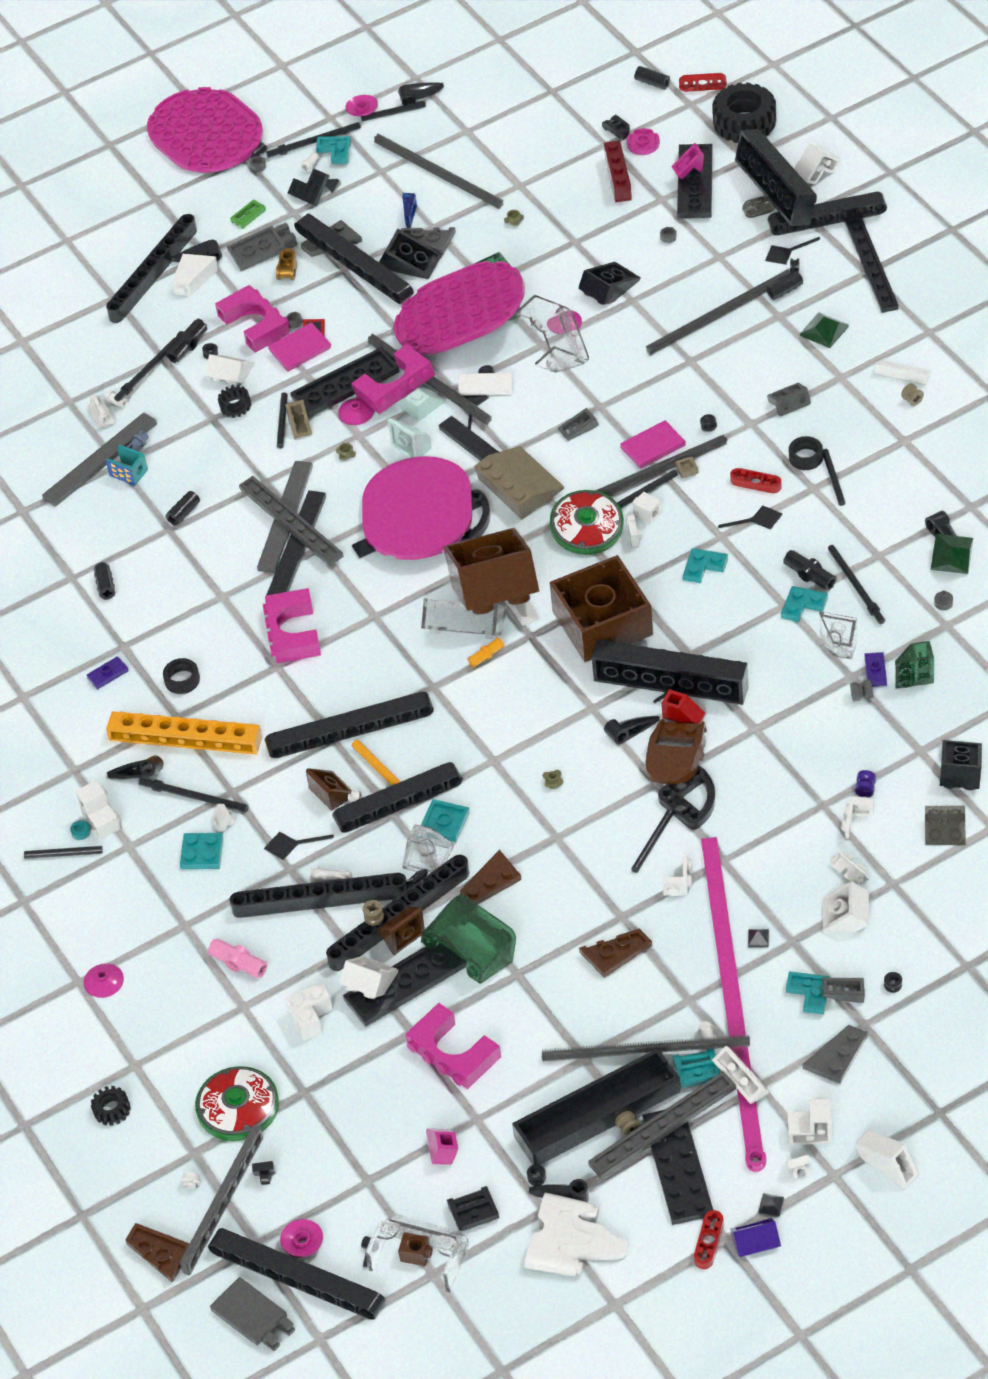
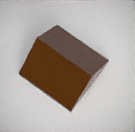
[305,768,352,811]
[377,907,425,956]

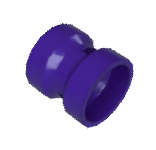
[855,770,876,798]

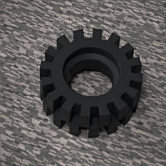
[217,385,252,418]
[91,1086,131,1126]

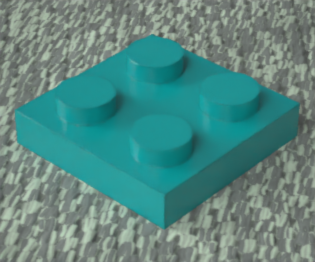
[419,799,470,842]
[180,833,224,869]

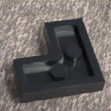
[287,168,330,206]

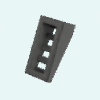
[557,407,599,441]
[822,978,865,1003]

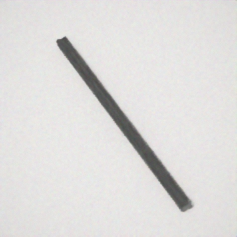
[374,133,504,209]
[645,269,791,356]
[367,333,492,425]
[595,435,728,496]
[541,1034,750,1062]

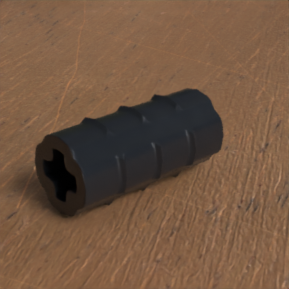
[634,66,670,90]
[766,271,803,300]
[165,491,200,526]
[94,562,115,600]

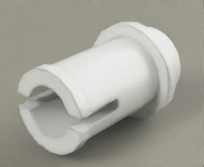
[301,153,320,172]
[104,390,128,409]
[698,1021,714,1040]

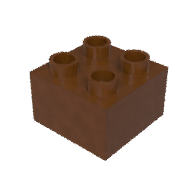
[443,527,540,614]
[549,555,653,662]

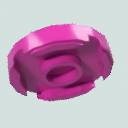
[626,128,660,155]

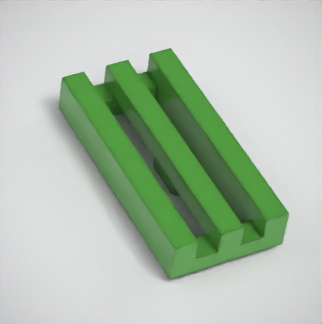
[230,199,266,229]

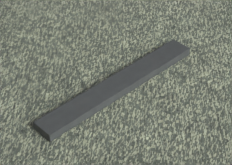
[42,412,157,507]
[257,461,313,573]
[239,476,344,566]
[588,1071,736,1179]
[180,1125,263,1276]

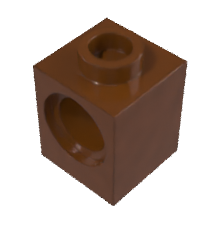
[398,1232,433,1266]

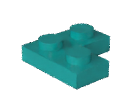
[316,136,351,164]
[683,548,728,583]
[781,586,828,622]
[786,971,830,1015]

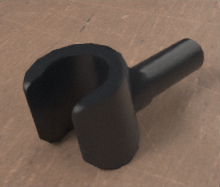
[361,1236,376,1268]

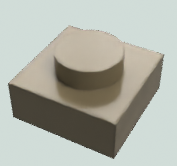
[675,456,699,479]

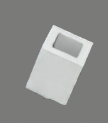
[632,492,662,525]

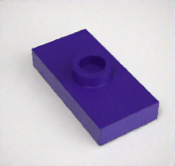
[864,652,887,687]
[86,656,129,690]

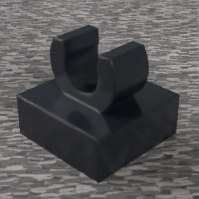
[252,1161,276,1185]

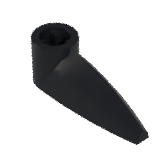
[398,82,444,105]
[172,239,222,262]
[925,510,957,537]
[603,715,660,744]
[107,755,164,779]
[529,1179,589,1202]

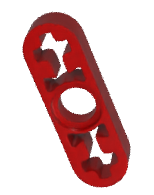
[678,73,727,92]
[730,468,782,493]
[694,1210,724,1270]

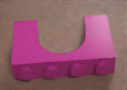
[215,285,290,353]
[351,344,435,415]
[262,588,321,663]
[405,1003,501,1090]

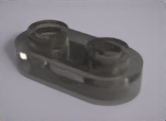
[742,196,775,218]

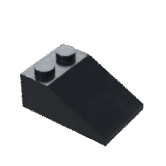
[379,228,442,279]
[578,261,641,305]
[939,740,982,790]

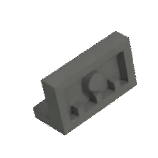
[766,383,811,416]

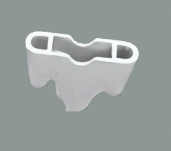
[525,1192,629,1276]

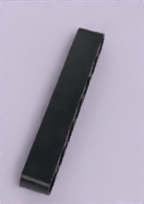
[767,191,887,236]
[332,762,463,833]

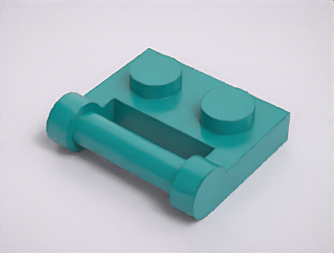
[672,1048,720,1088]

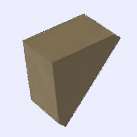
[285,400,312,439]

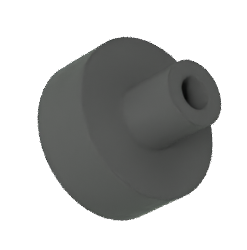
[934,590,953,610]

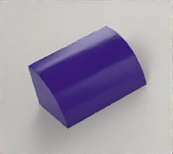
[730,1218,781,1257]

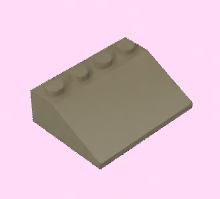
[474,446,565,519]

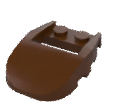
[645,719,707,784]

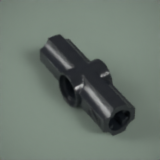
[165,318,207,363]
[783,550,837,591]

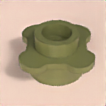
[504,210,524,226]
[336,443,356,460]
[542,770,564,789]

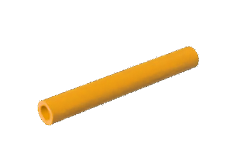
[351,739,401,786]

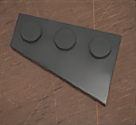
[301,220,362,257]
[401,227,456,255]
[802,1025,868,1084]

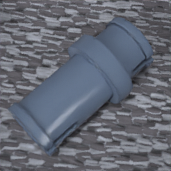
[127,430,149,451]

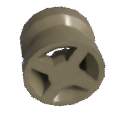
[901,383,924,406]
[362,900,384,926]
[615,1110,641,1137]

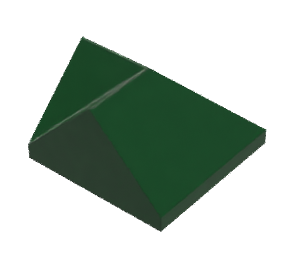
[800,312,849,348]
[931,534,974,574]

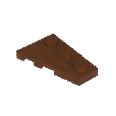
[460,849,522,908]
[579,928,652,978]
[125,1223,190,1283]

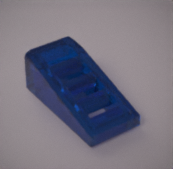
[402,193,417,228]

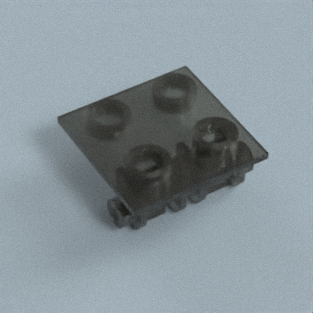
[925,805,966,845]

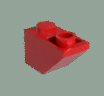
[661,689,706,724]

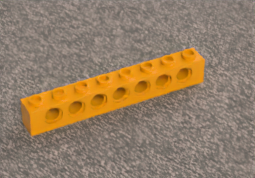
[106,711,262,755]

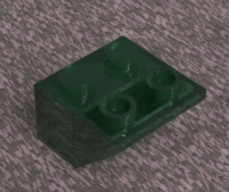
[895,641,934,689]

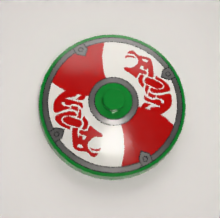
[550,490,624,555]
[195,1066,279,1141]

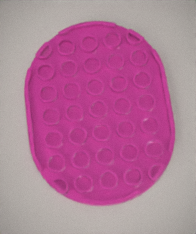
[147,87,263,173]
[394,261,525,355]
[362,456,473,560]

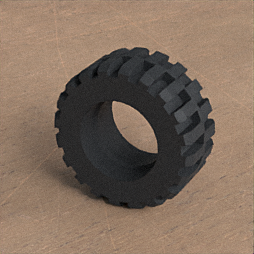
[712,82,776,143]

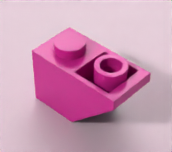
[426,1128,458,1165]

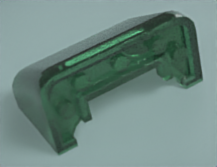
[421,894,516,984]

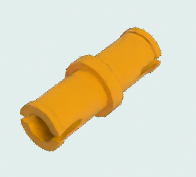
[467,637,505,668]

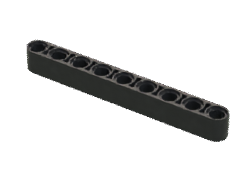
[294,213,414,304]
[106,214,197,323]
[264,692,434,758]
[326,854,470,971]
[229,873,408,918]
[208,1228,386,1320]

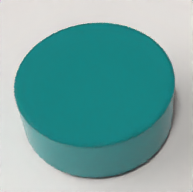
[70,820,91,840]

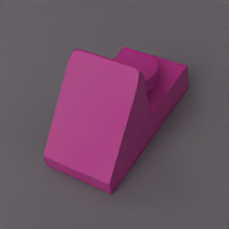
[671,143,704,179]

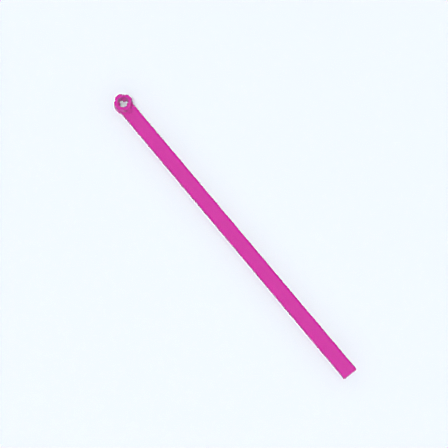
[701,837,767,1172]

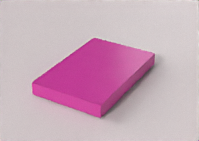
[268,322,331,372]
[620,420,686,469]

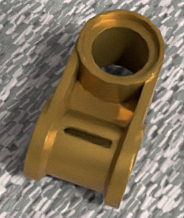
[276,248,297,280]

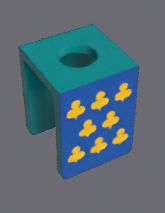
[106,445,148,486]

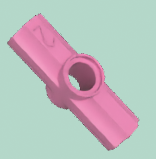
[207,938,268,978]

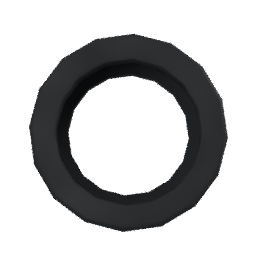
[788,436,823,470]
[163,658,200,694]

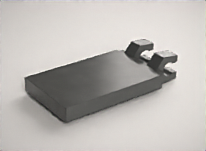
[226,222,298,271]
[210,1277,295,1351]

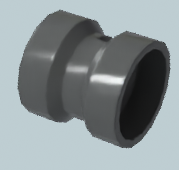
[850,679,873,702]

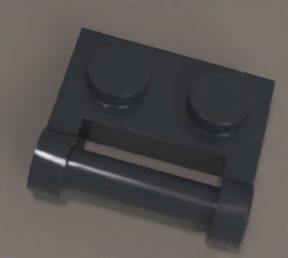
[446,1186,499,1232]

